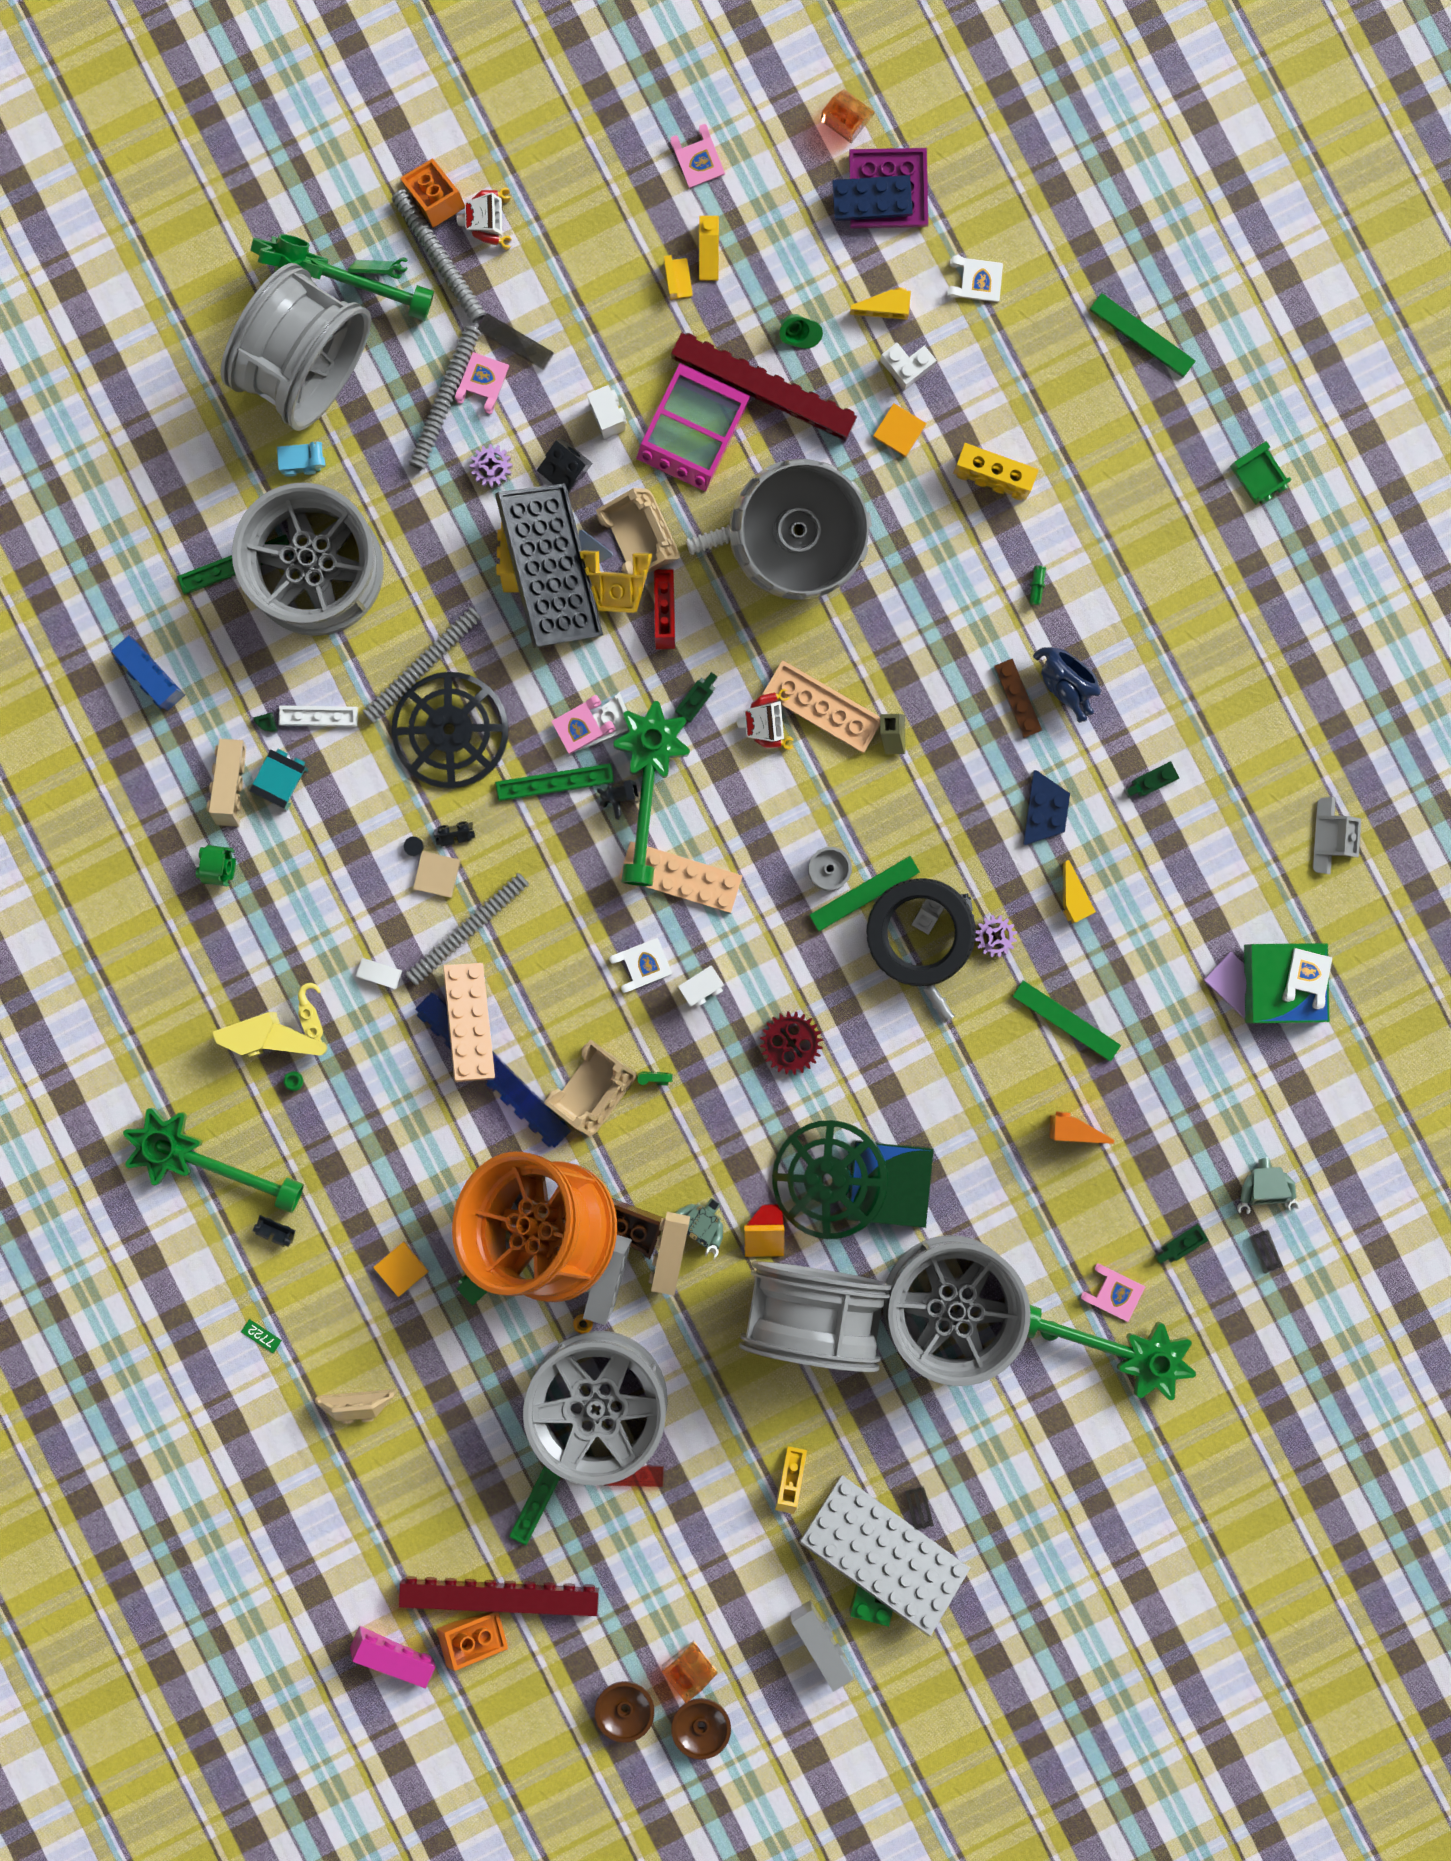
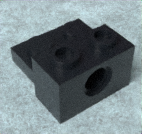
[536,439,593,494]

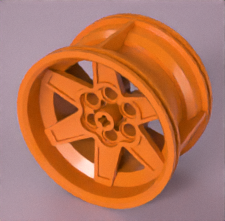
[452,1152,617,1302]

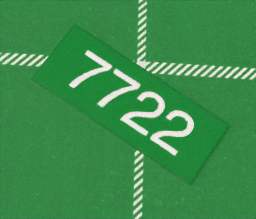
[241,1319,282,1354]

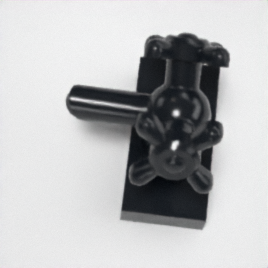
[597,780,640,820]

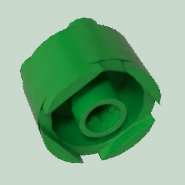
[196,845,236,887]

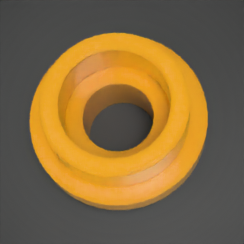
[573,1314,593,1334]

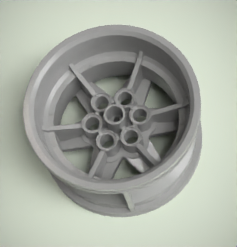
[220,263,371,431]
[232,483,384,636]
[883,1235,1030,1386]
[739,1261,892,1372]
[523,1331,668,1485]

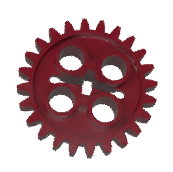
[760,1011,823,1075]

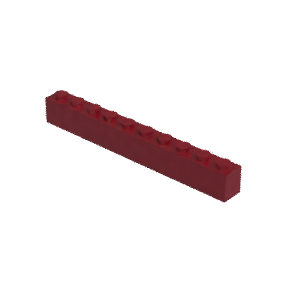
[671,332,857,441]
[399,1576,599,1616]

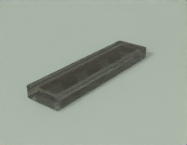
[478,313,554,370]

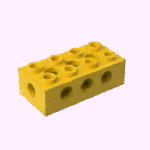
[953,443,1039,500]

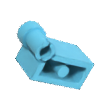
[277,442,325,477]

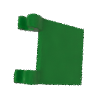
[348,257,408,279]

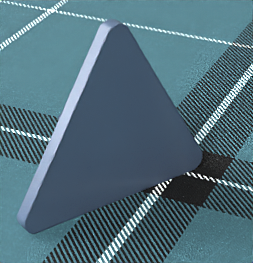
[579,530,613,563]

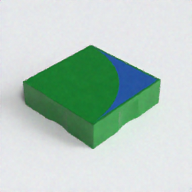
[1244,943,1330,1023]

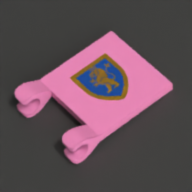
[670,124,725,189]
[455,352,509,414]
[551,695,616,755]
[1081,1263,1145,1322]

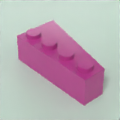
[350,1626,436,1689]

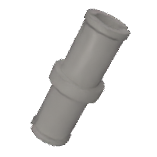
[923,985,955,1023]

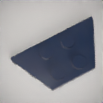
[1023,770,1070,845]

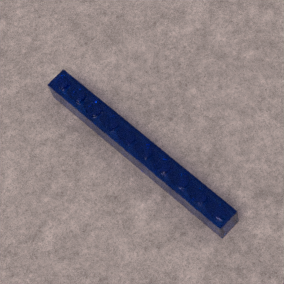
[415,992,572,1148]

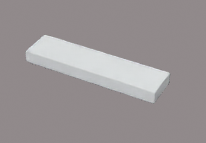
[279,706,358,727]

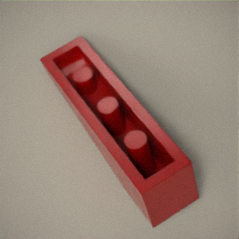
[654,569,675,649]

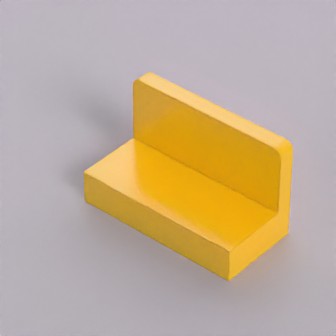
[664,255,693,300]

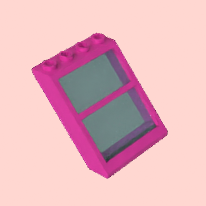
[636,363,750,492]

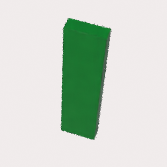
[509,1465,561,1546]

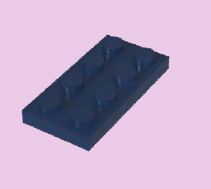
[832,175,913,221]

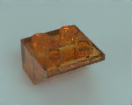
[821,89,875,144]
[662,1640,718,1703]

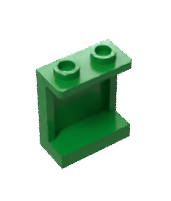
[1230,441,1292,505]

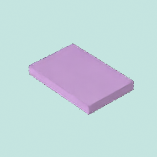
[1203,952,1246,1019]

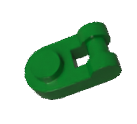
[637,1071,673,1086]

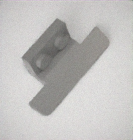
[1313,797,1361,874]

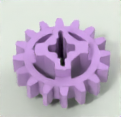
[470,444,513,488]
[975,915,1017,957]

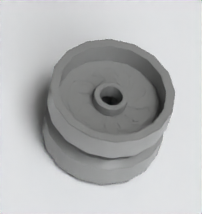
[808,847,852,891]

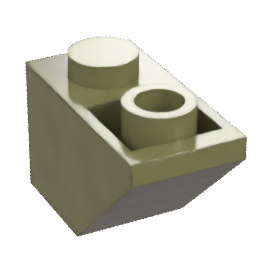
[880,714,905,754]

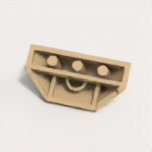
[315,1389,397,1423]

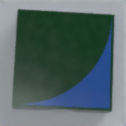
[846,1140,934,1228]

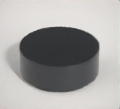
[404,836,424,856]

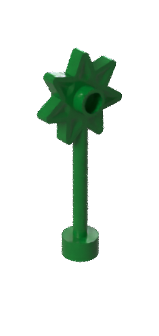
[250,234,434,321]
[613,701,690,886]
[123,1108,304,1213]
[1027,1305,1196,1401]

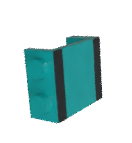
[249,749,309,810]

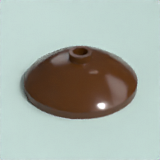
[595,1681,655,1743]
[671,1698,731,1760]

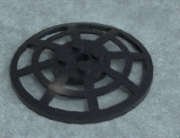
[391,672,509,789]

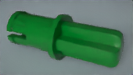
[1029,566,1047,606]

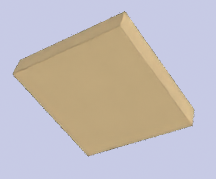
[413,851,461,898]

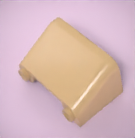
[596,488,680,574]
[544,1039,636,1136]

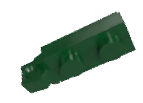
[674,672,718,723]
[1124,761,1179,797]
[1154,1223,1209,1264]

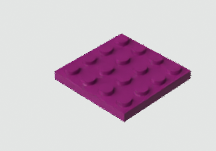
[849,148,928,228]

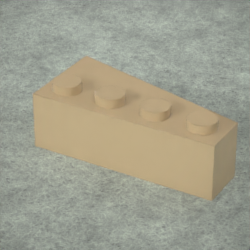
[207,738,246,827]
[649,1212,690,1296]

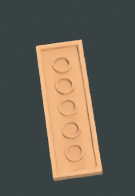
[763,660,880,754]
[619,841,742,913]
[443,963,495,1082]

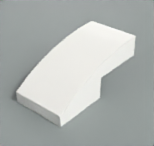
[912,899,944,935]
[356,958,402,989]

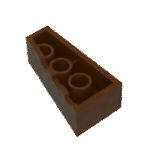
[612,1198,665,1259]

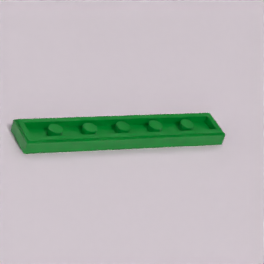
[1090,293,1196,378]
[177,534,293,595]
[495,763,614,801]
[809,856,920,931]
[1012,980,1121,1062]

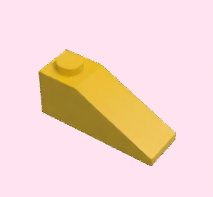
[699,216,719,281]
[850,287,911,320]
[1063,860,1096,924]
[775,1446,807,1514]

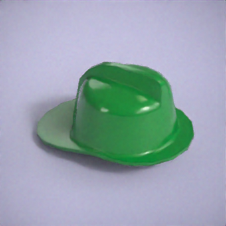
[779,314,823,349]

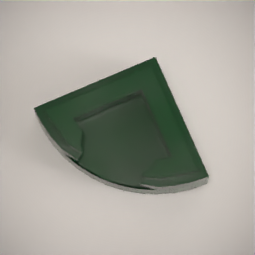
[253,712,278,733]

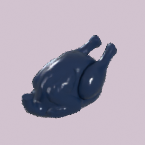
[1033,647,1101,723]

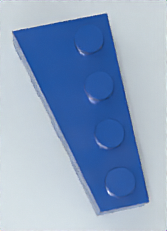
[111,635,185,711]

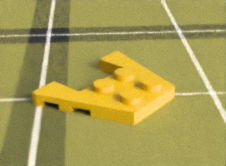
[580,550,652,613]

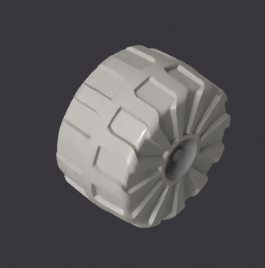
[729,459,872,600]

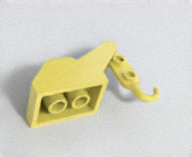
[213,983,327,1058]

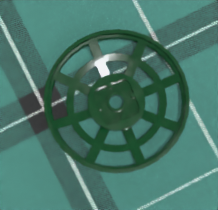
[772,1120,888,1239]

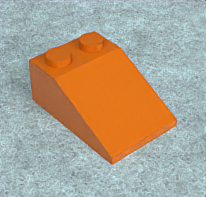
[400,158,465,228]
[1049,1111,1114,1144]
[436,1612,508,1671]

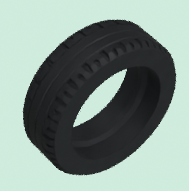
[866,878,976,987]

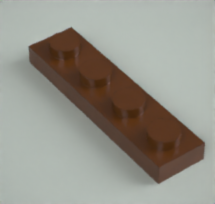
[994,658,1042,738]

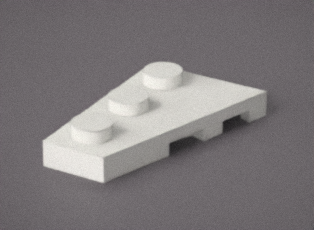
[579,692,628,750]

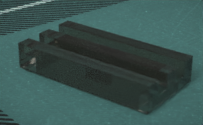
[1249,1229,1283,1274]
[905,1486,934,1530]

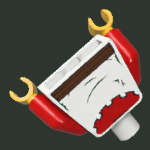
[457,188,512,250]
[737,689,794,750]

